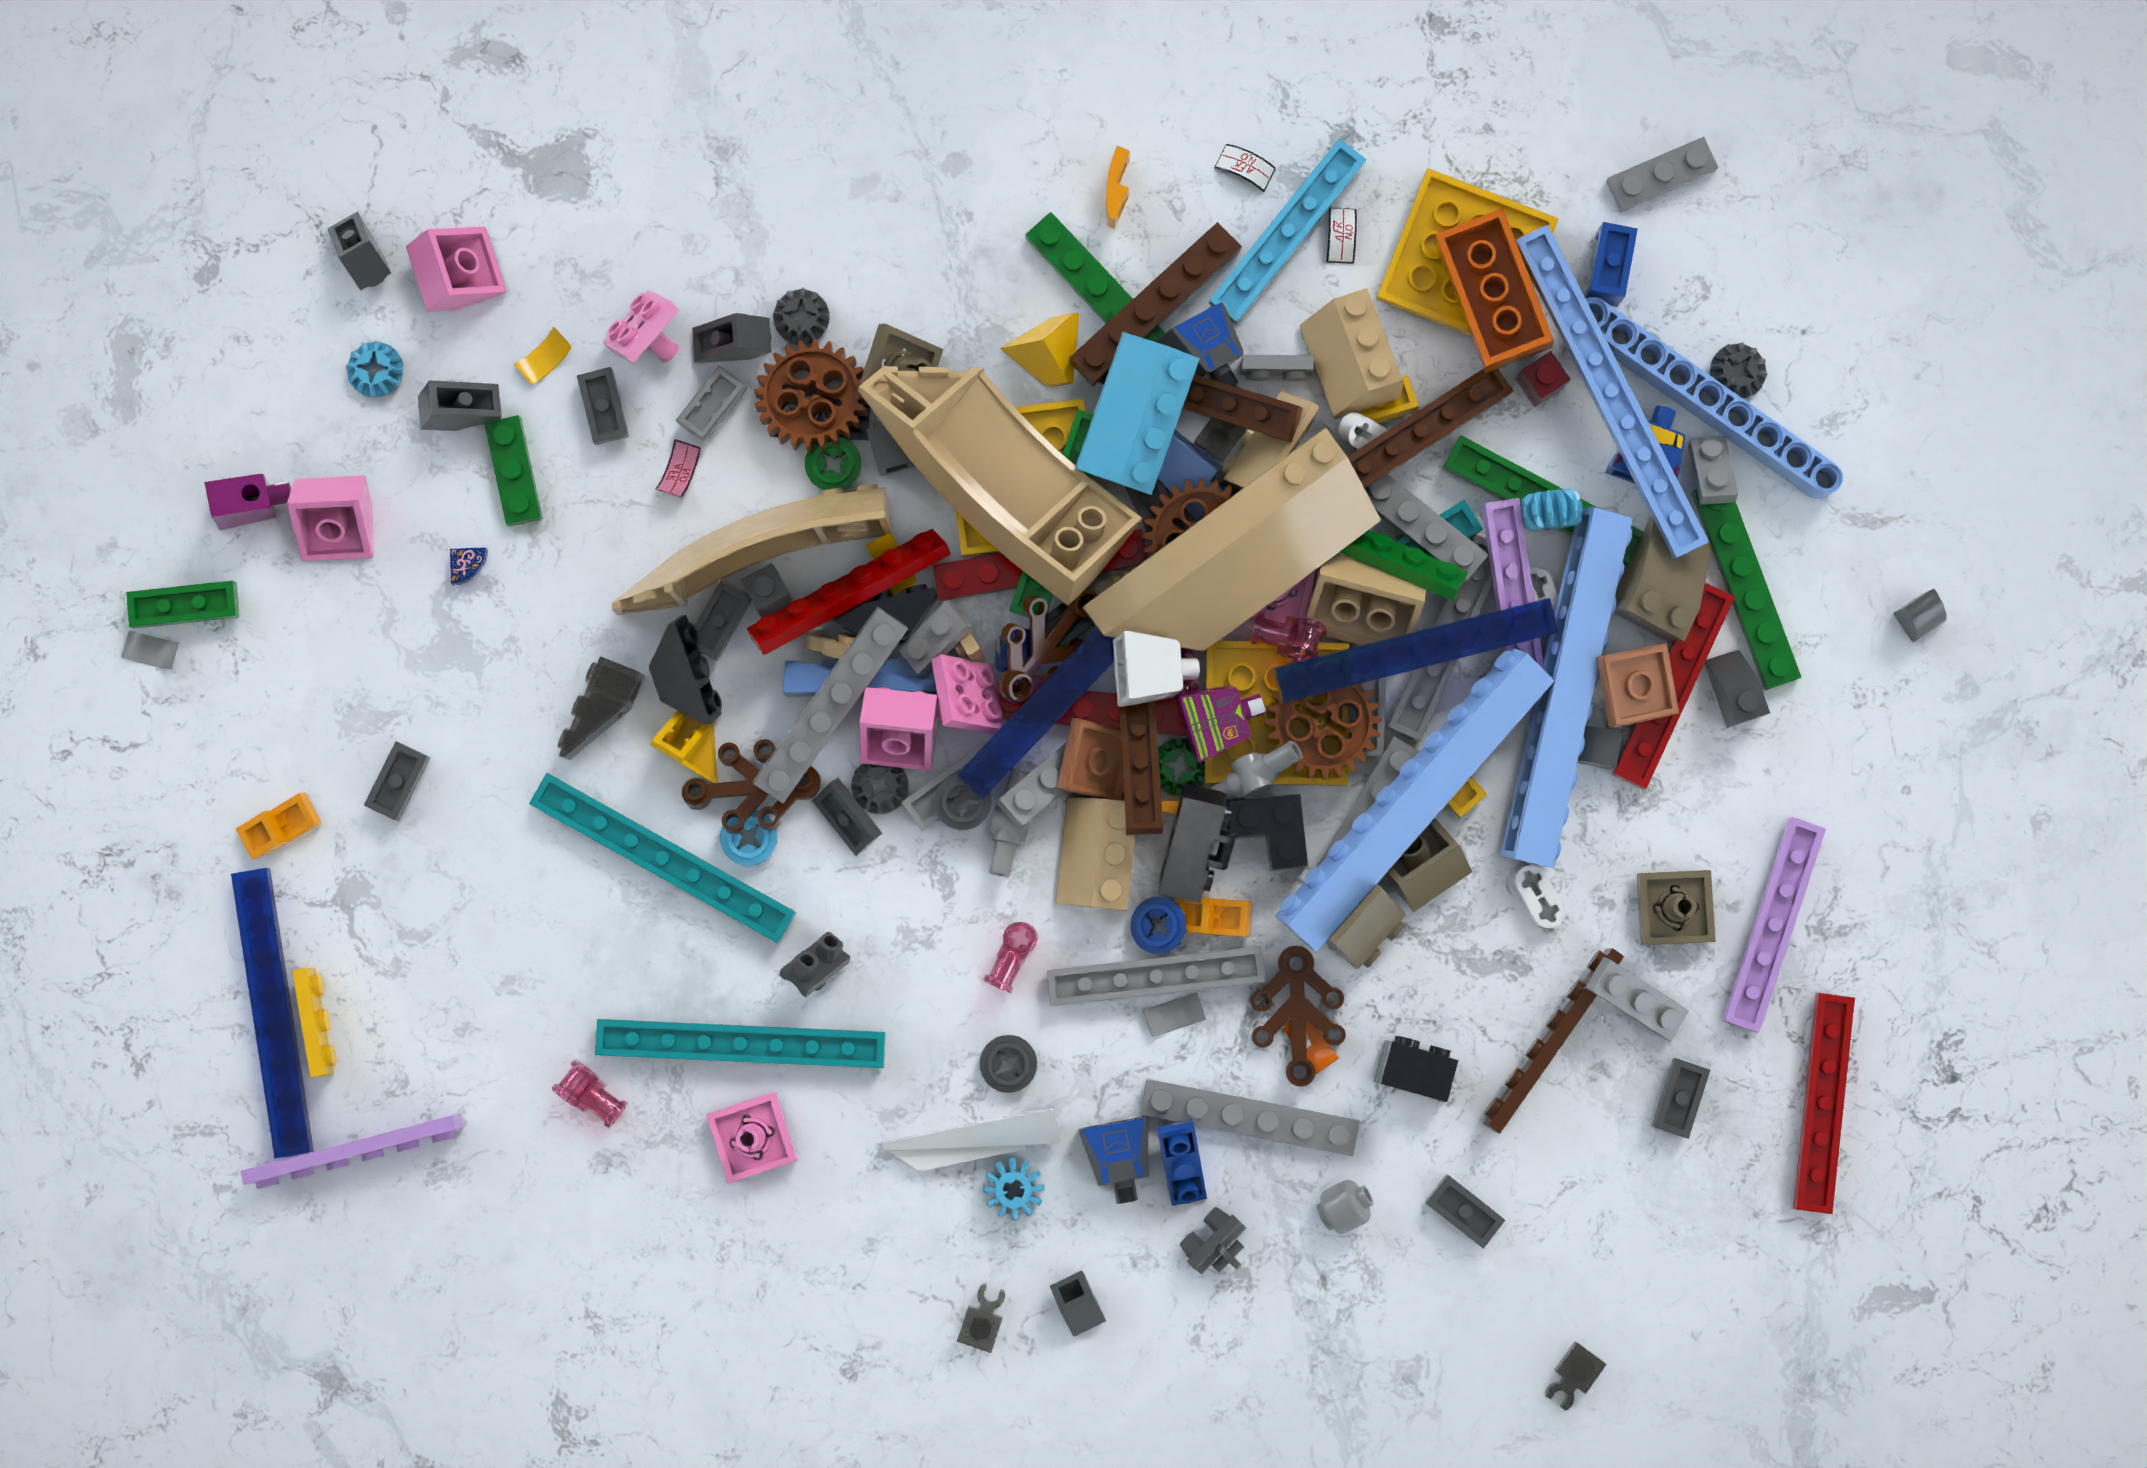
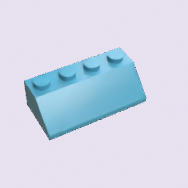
[1075,332,1200,495]

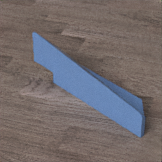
[1095,407,1235,520]
[783,658,937,697]

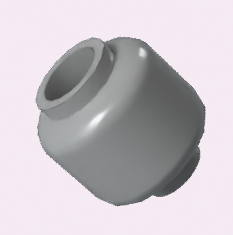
[1317,1180,1374,1234]

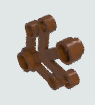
[999,588,1098,703]
[682,739,821,834]
[1250,946,1346,1087]

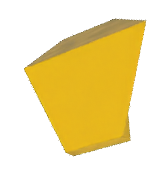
[1000,313,1079,387]
[650,711,718,783]

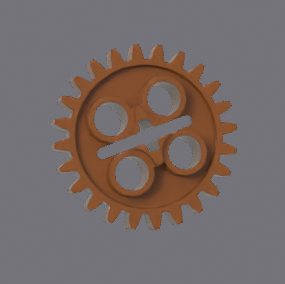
[754,339,867,453]
[1142,477,1232,553]
[1264,663,1382,780]

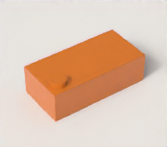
[1435,208,1554,373]

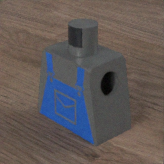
[1157,302,1243,386]
[1079,1116,1149,1204]

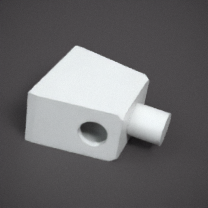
[1113,631,1200,707]

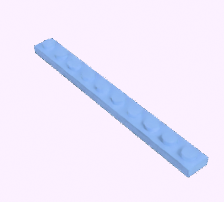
[1515,225,1709,559]

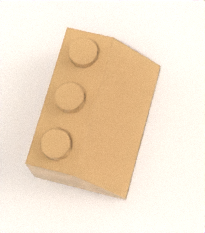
[1300,288,1403,419]
[1220,391,1320,494]
[1303,553,1426,657]
[1056,797,1135,912]

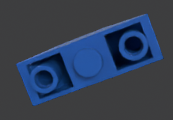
[1156,1119,1207,1206]

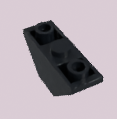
[832,584,937,644]
[648,614,722,725]

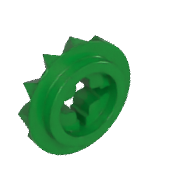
[805,436,861,491]
[1158,739,1205,795]

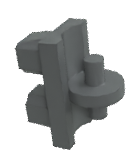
[779,932,850,998]
[1179,1207,1246,1275]

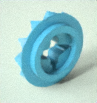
[345,340,404,397]
[720,810,777,866]

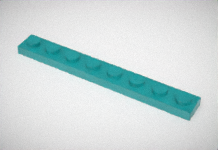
[529,773,797,943]
[595,1019,886,1068]

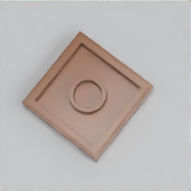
[1596,643,1679,728]
[1057,718,1124,801]

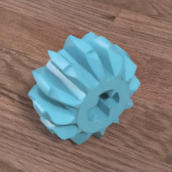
[1521,489,1583,531]
[983,1158,1045,1220]

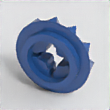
[1130,897,1187,954]

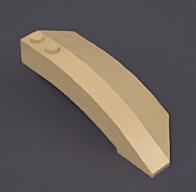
[858,366,1142,605]
[1082,428,1381,651]
[611,484,892,615]

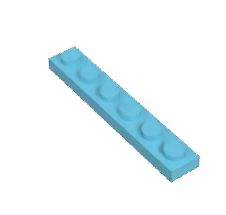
[1208,138,1367,325]

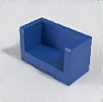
[1584,222,1638,307]

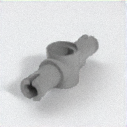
[1209,741,1303,803]
[989,768,1031,877]

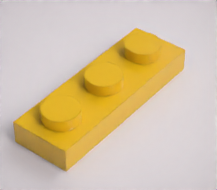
[292,968,337,1078]

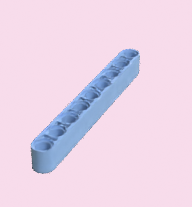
[1586,297,1843,499]

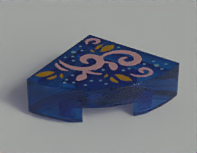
[450,547,488,586]

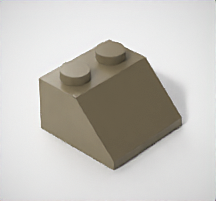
[1385,818,1472,912]
[1326,884,1406,969]

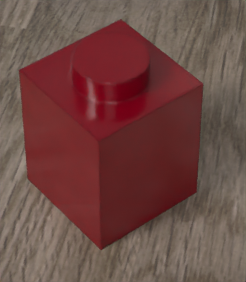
[1515,351,1571,407]

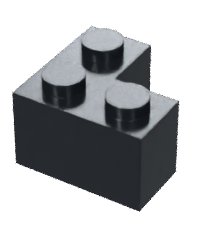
[1227,794,1308,871]
[1374,1035,1458,1102]

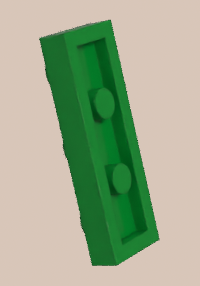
[484,415,543,527]
[126,581,239,629]

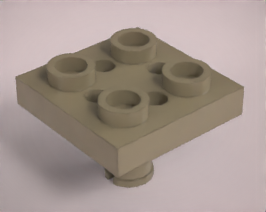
[857,324,943,391]
[1637,870,1716,945]

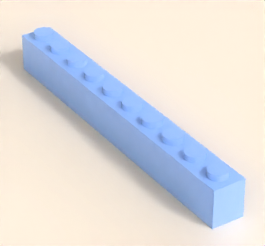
[1500,507,1633,868]
[1275,647,1554,952]

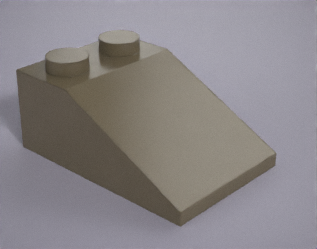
[1614,515,1712,641]

